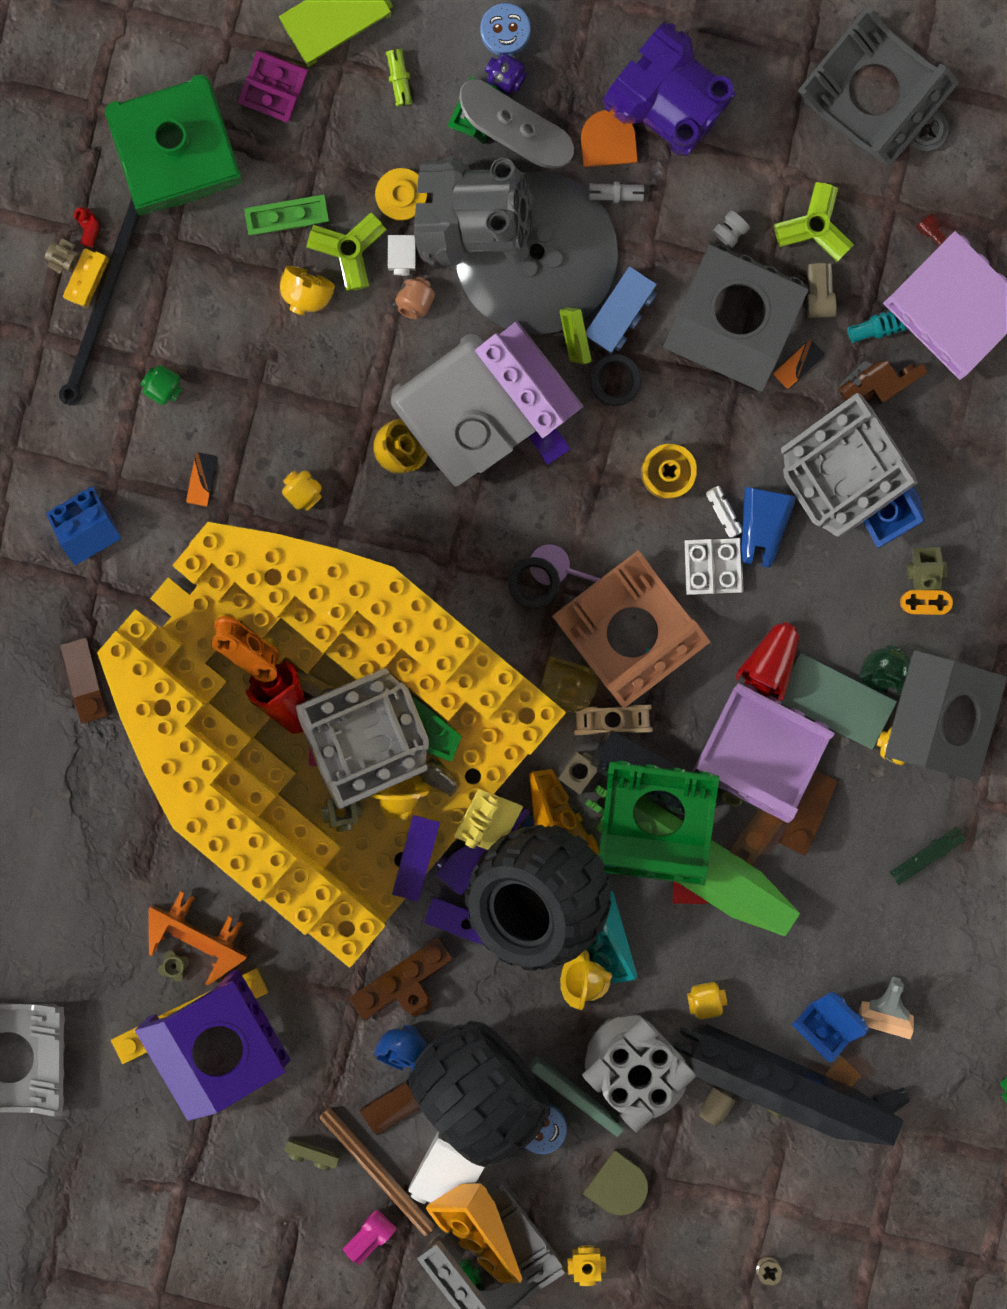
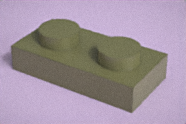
[284,1137,340,1171]

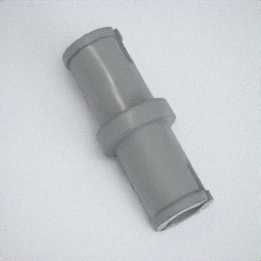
[588,181,644,203]

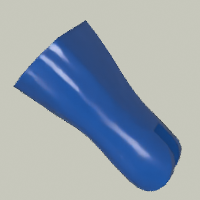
[741,487,797,568]

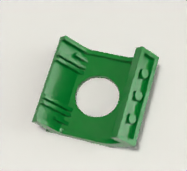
[598,761,719,886]

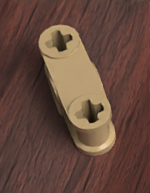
[573,705,653,735]

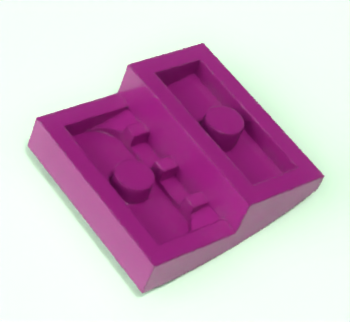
[237,50,309,123]

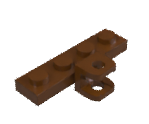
[349,937,454,1021]

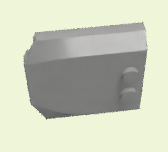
[781,393,918,538]
[296,668,429,809]

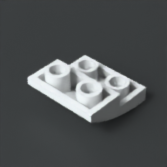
[685,538,744,595]

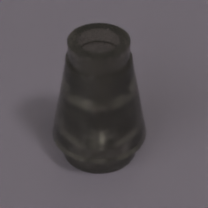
[418,758,460,797]

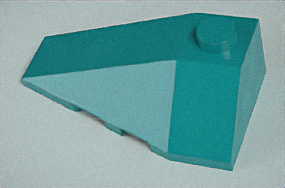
[588,891,638,984]

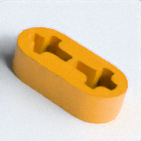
[900,590,953,615]

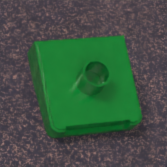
[105,75,242,215]

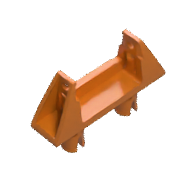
[149,890,248,985]

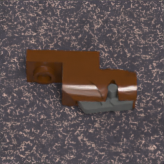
[838,361,928,405]

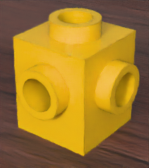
[567,1245,606,1286]

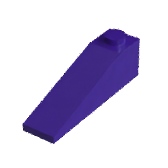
[435,807,530,895]

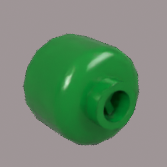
[140,365,183,405]

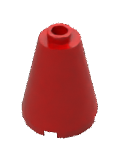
[735,622,800,701]
[246,661,306,734]

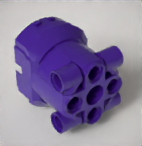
[602,22,736,156]

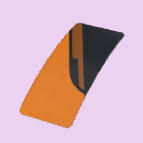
[774,340,824,389]
[186,452,217,506]

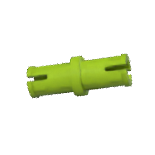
[386,49,413,107]

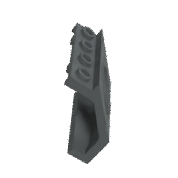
[798,7,959,167]
[663,241,809,392]
[884,650,1007,782]
[416,1184,568,1309]

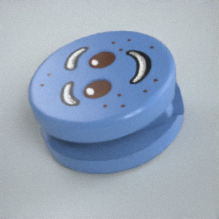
[480,3,531,56]
[525,1103,567,1154]

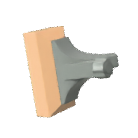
[859,977,914,1039]

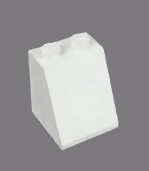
[408,1132,485,1204]

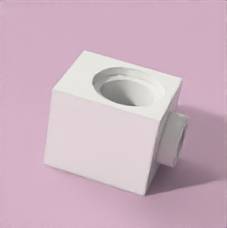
[388,235,416,276]

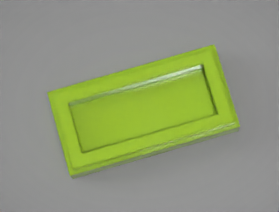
[559,307,592,364]

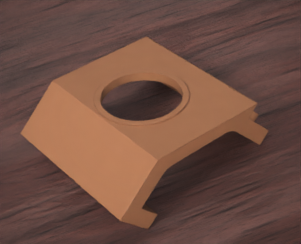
[552,550,710,709]

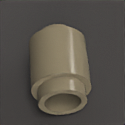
[699,1086,736,1127]

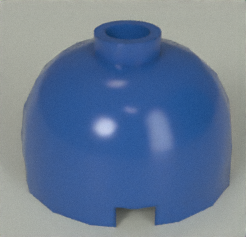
[373,1025,428,1071]

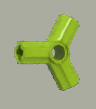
[774,182,854,262]
[306,213,387,292]

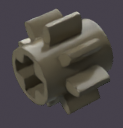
[44,238,78,273]

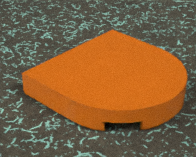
[581,110,637,168]

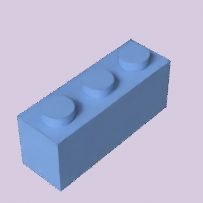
[586,266,657,354]

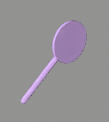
[530,544,601,585]

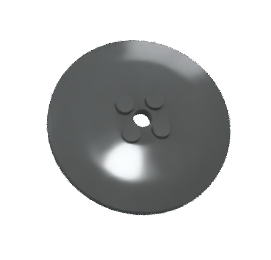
[456,172,618,335]

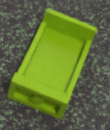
[279,0,393,68]

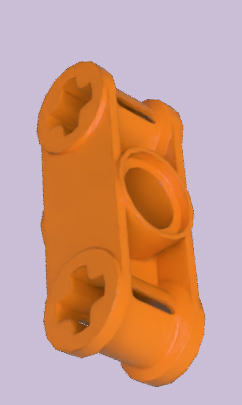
[212,616,279,682]

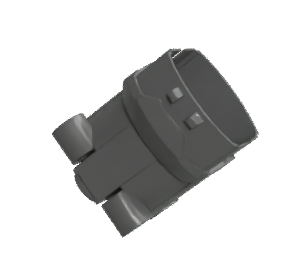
[414,156,534,266]

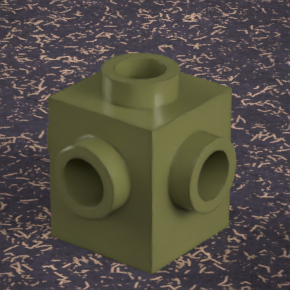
[907,547,947,590]
[321,799,362,832]

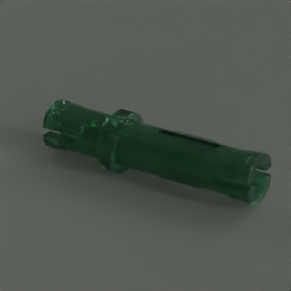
[889,826,966,886]

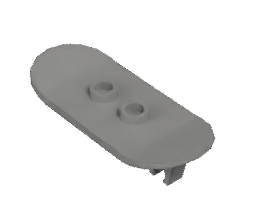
[459,79,574,169]

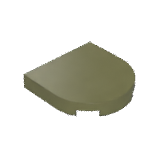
[583,1149,648,1215]

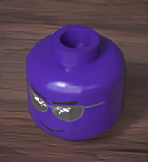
[485,53,527,95]

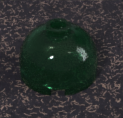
[859,645,910,694]

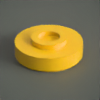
[375,168,427,221]

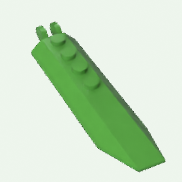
[586,785,800,936]

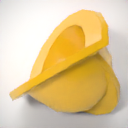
[370,775,430,820]
[560,950,612,1010]

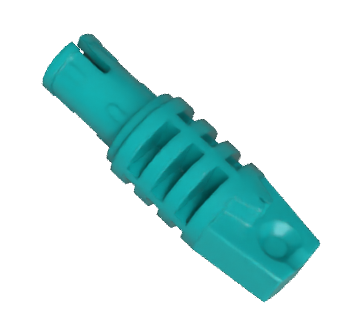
[847,310,908,343]

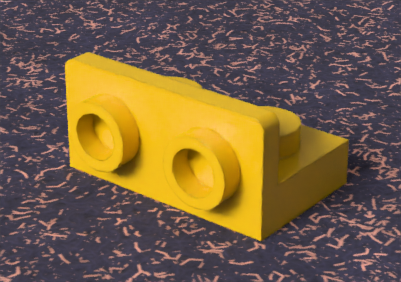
[63,249,110,309]

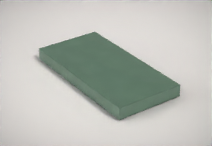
[776,653,897,750]
[530,1056,623,1137]

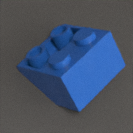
[46,486,122,565]

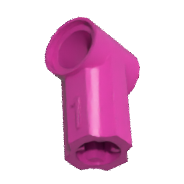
[342,1209,397,1265]

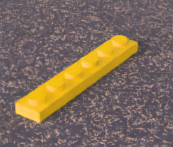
[111,968,269,1064]

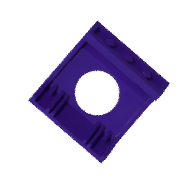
[135,969,291,1121]

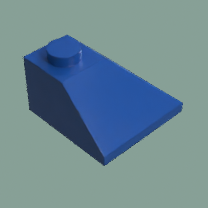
[864,487,925,548]

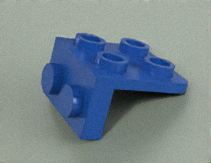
[791,992,869,1063]

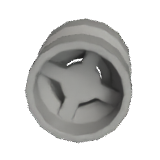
[712,210,750,248]

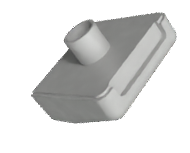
[391,334,536,486]

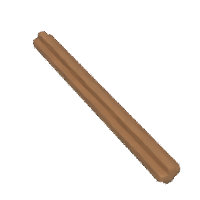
[320,1108,435,1236]

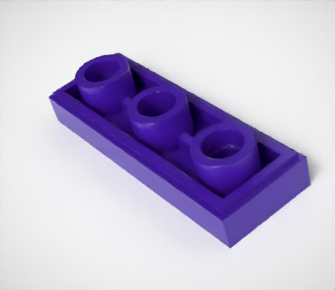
[424,897,483,945]

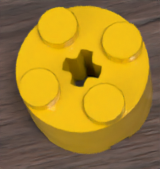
[641,444,697,499]

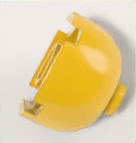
[280,266,335,315]
[373,419,428,474]

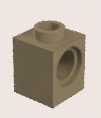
[558,751,597,795]

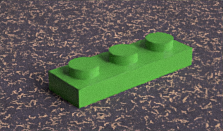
[244,195,330,236]

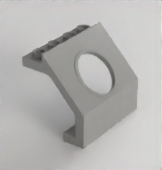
[0,1003,65,1117]

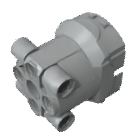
[582,1014,697,1133]

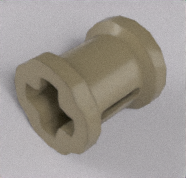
[756,1256,782,1286]

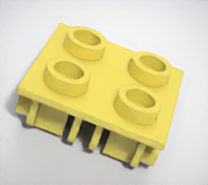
[454,789,523,850]

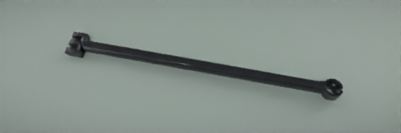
[59,197,140,406]

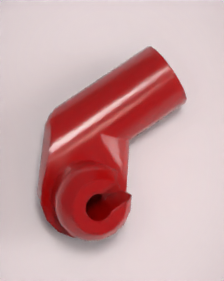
[74,207,99,248]

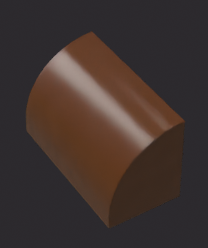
[360,1080,421,1135]

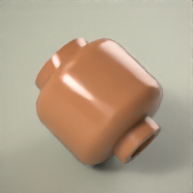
[395,277,435,319]

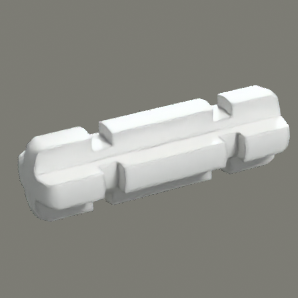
[706,486,743,538]

